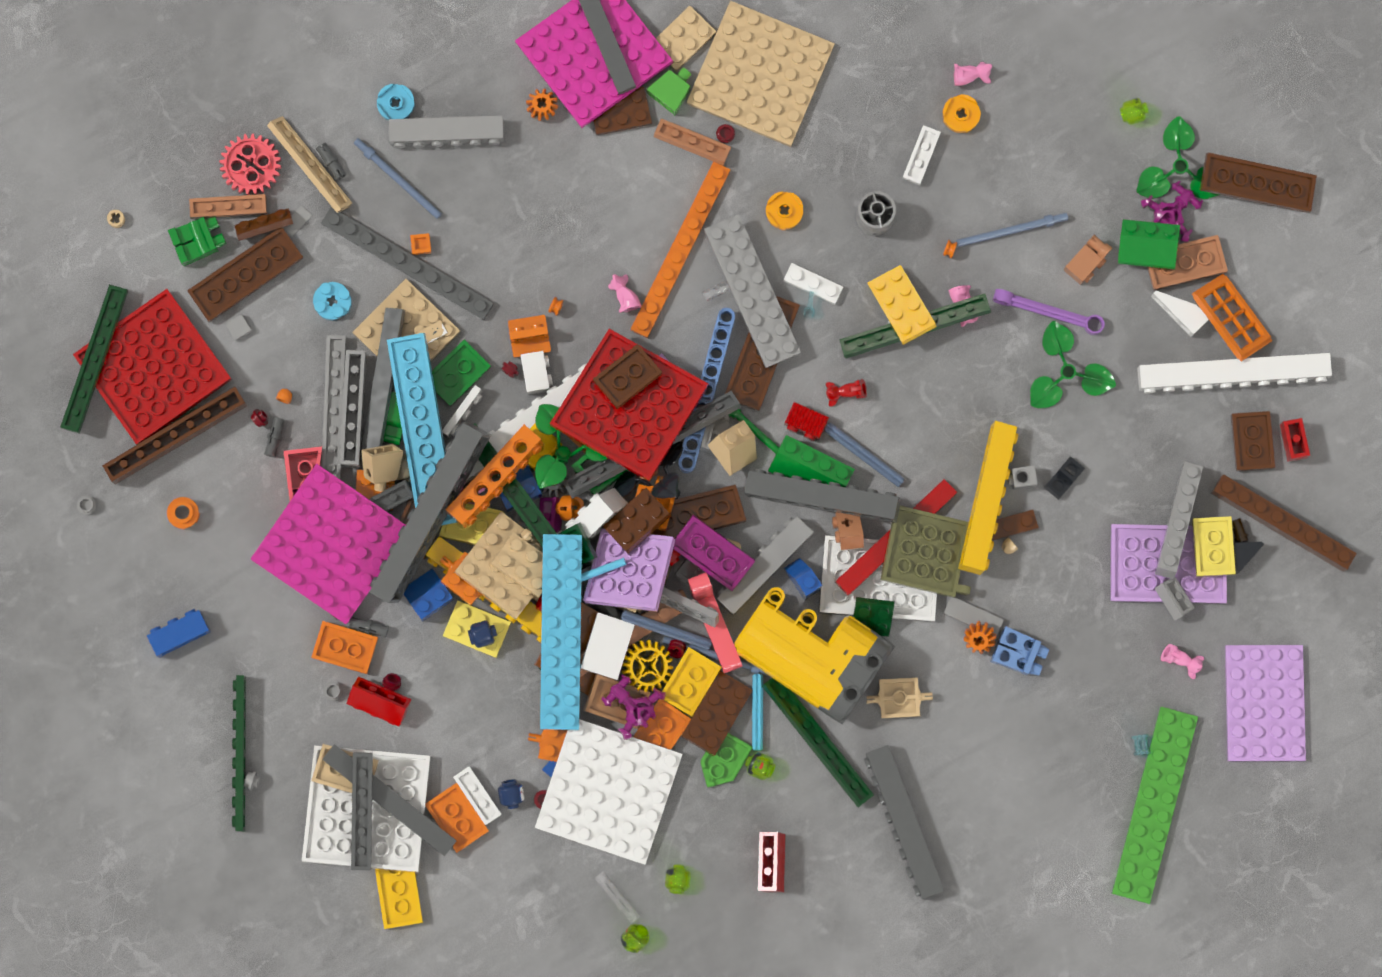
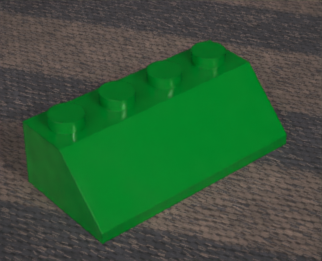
[768,435,855,488]

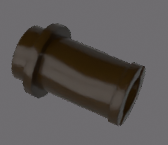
[1232,518,1249,543]

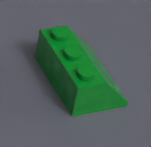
[1118,219,1180,269]

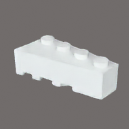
[557,488,628,541]

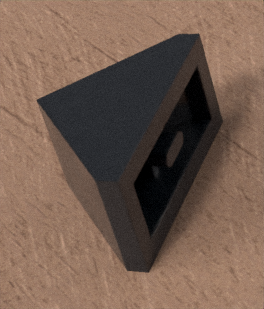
[1234,541,1264,574]

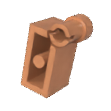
[1064,234,1112,285]

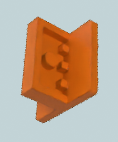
[508,315,551,358]

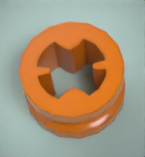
[943,239,957,259]
[548,297,564,316]

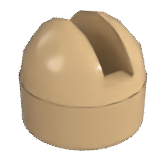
[1002,537,1018,554]

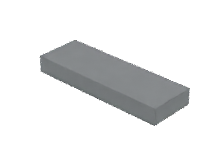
[943,597,1004,635]

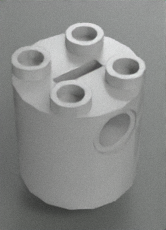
[856,191,896,236]

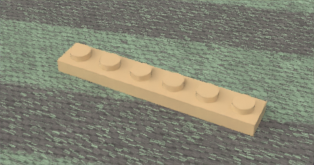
[267,116,352,213]

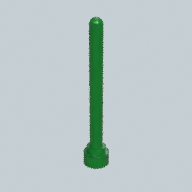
[728,409,779,454]

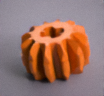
[526,89,558,121]
[963,621,997,654]

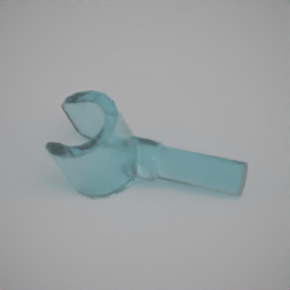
[803,291,815,318]

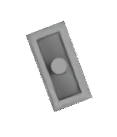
[1155,577,1195,620]

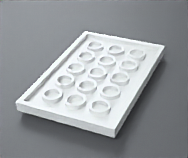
[819,536,937,622]

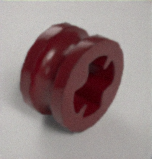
[667,639,686,658]

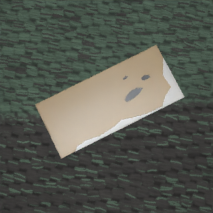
[413,320,447,344]

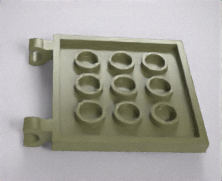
[880,506,971,598]

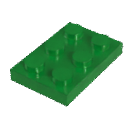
[432,339,491,407]

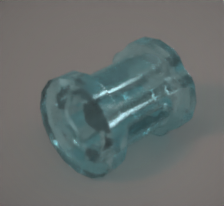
[1131,734,1151,756]

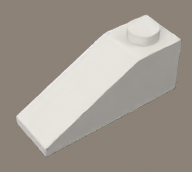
[1151,291,1209,337]

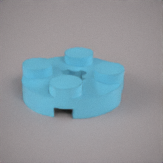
[377,84,415,120]
[313,282,352,321]

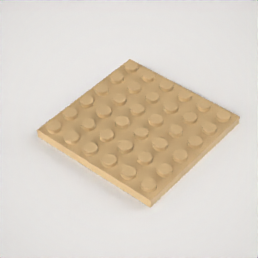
[686,0,835,147]

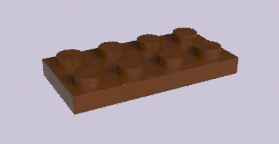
[681,671,753,756]

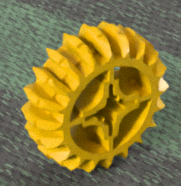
[621,640,673,692]

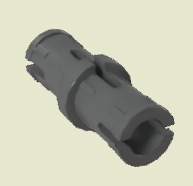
[316,143,346,181]
[264,417,285,457]
[348,617,389,638]

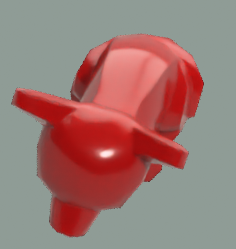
[826,379,867,407]

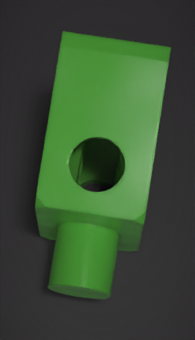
[647,67,691,116]

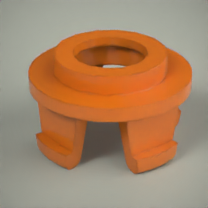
[167,497,200,529]

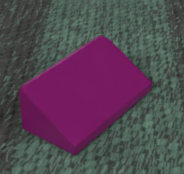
[539,497,562,533]

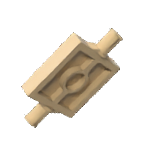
[866,677,933,719]

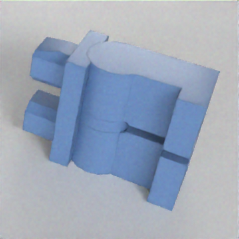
[990,626,1049,676]

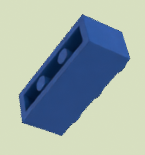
[147,609,211,658]

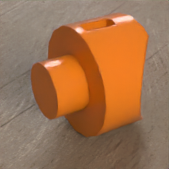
[555,495,584,521]

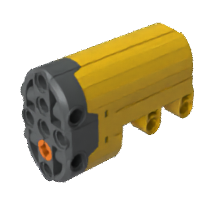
[734,587,895,725]

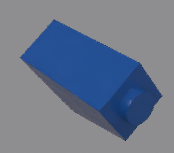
[783,558,822,601]

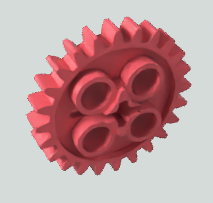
[219,133,282,195]

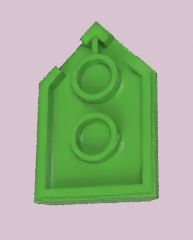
[700,733,753,788]

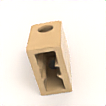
[362,444,403,492]

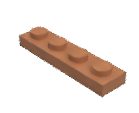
[654,118,731,166]
[189,194,267,219]

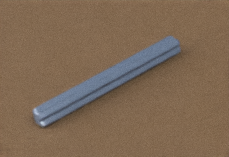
[824,423,904,487]
[621,610,712,650]

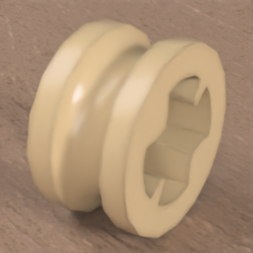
[107,210,125,228]

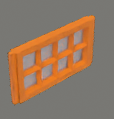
[1192,274,1273,362]

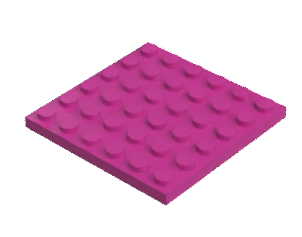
[515,0,673,129]
[250,463,406,624]

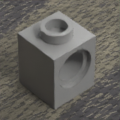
[1008,465,1037,490]

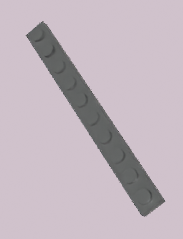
[321,207,494,320]
[563,391,741,499]

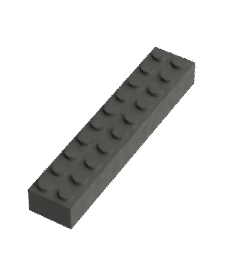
[369,422,491,604]

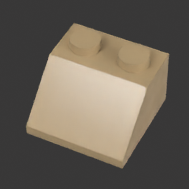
[708,420,757,476]

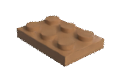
[583,674,650,729]

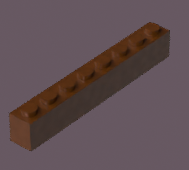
[102,387,247,485]
[1210,474,1357,572]

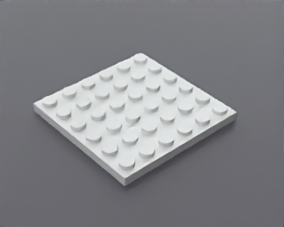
[535,719,682,865]
[302,745,431,872]

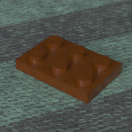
[593,87,652,136]
[593,344,662,409]
[1231,411,1275,471]
[603,488,671,554]

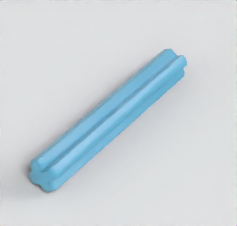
[752,674,763,751]

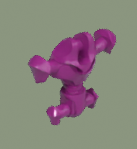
[1141,181,1203,242]
[601,674,666,740]

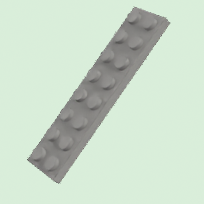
[704,214,801,368]

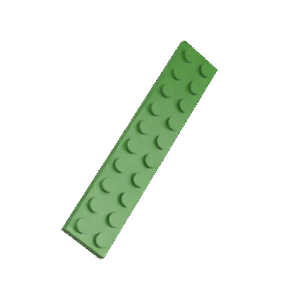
[1111,707,1198,904]

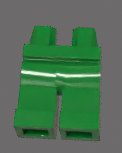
[168,217,227,267]

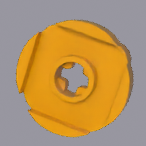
[942,94,981,133]
[766,191,803,230]

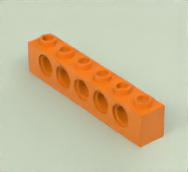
[445,424,543,528]

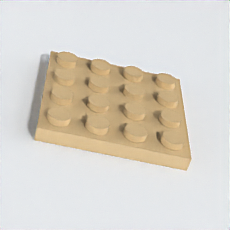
[352,279,460,362]
[454,511,543,620]

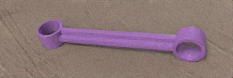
[993,289,1105,335]

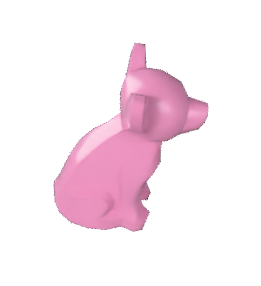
[954,62,992,86]
[608,274,642,313]
[948,285,980,327]
[1161,644,1204,679]

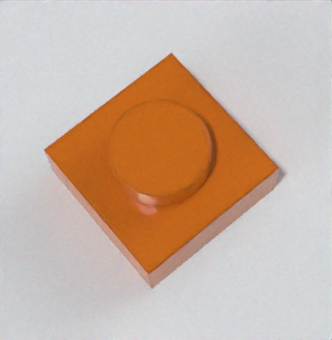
[410,233,431,255]

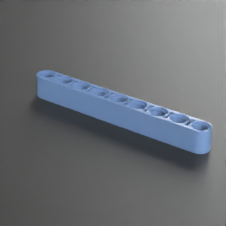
[678,308,735,473]

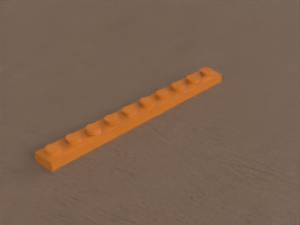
[630,162,731,339]

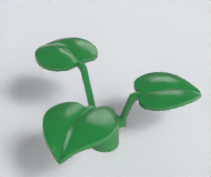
[1136,116,1219,199]
[1030,321,1116,408]
[535,404,608,489]

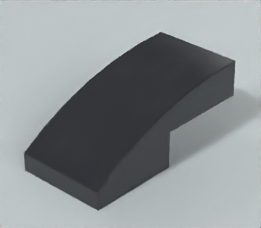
[1044,456,1085,500]

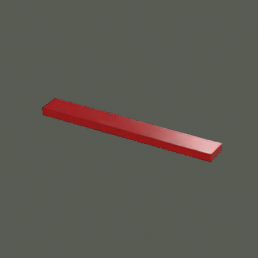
[835,479,957,596]

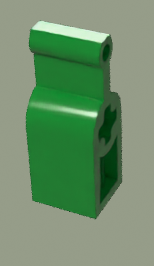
[383,392,402,445]

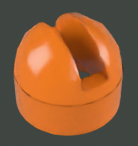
[276,388,292,404]

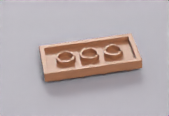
[1147,235,1228,290]

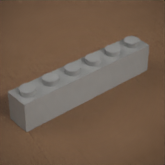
[389,115,504,148]
[339,350,367,468]
[1155,462,1203,579]
[717,516,813,616]

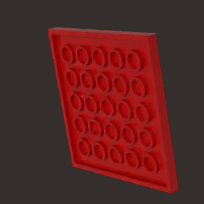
[73,289,232,445]
[550,329,708,482]

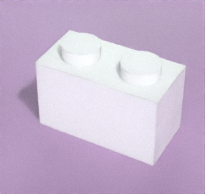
[521,351,553,395]

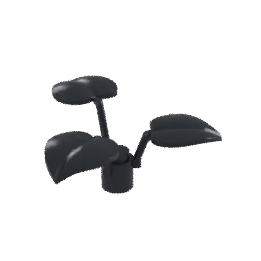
[613,442,683,499]

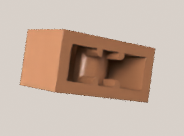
[832,512,864,550]

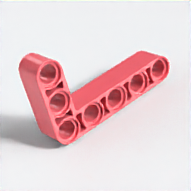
[688,572,743,674]

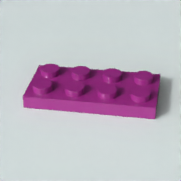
[673,515,755,591]

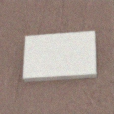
[580,613,634,680]

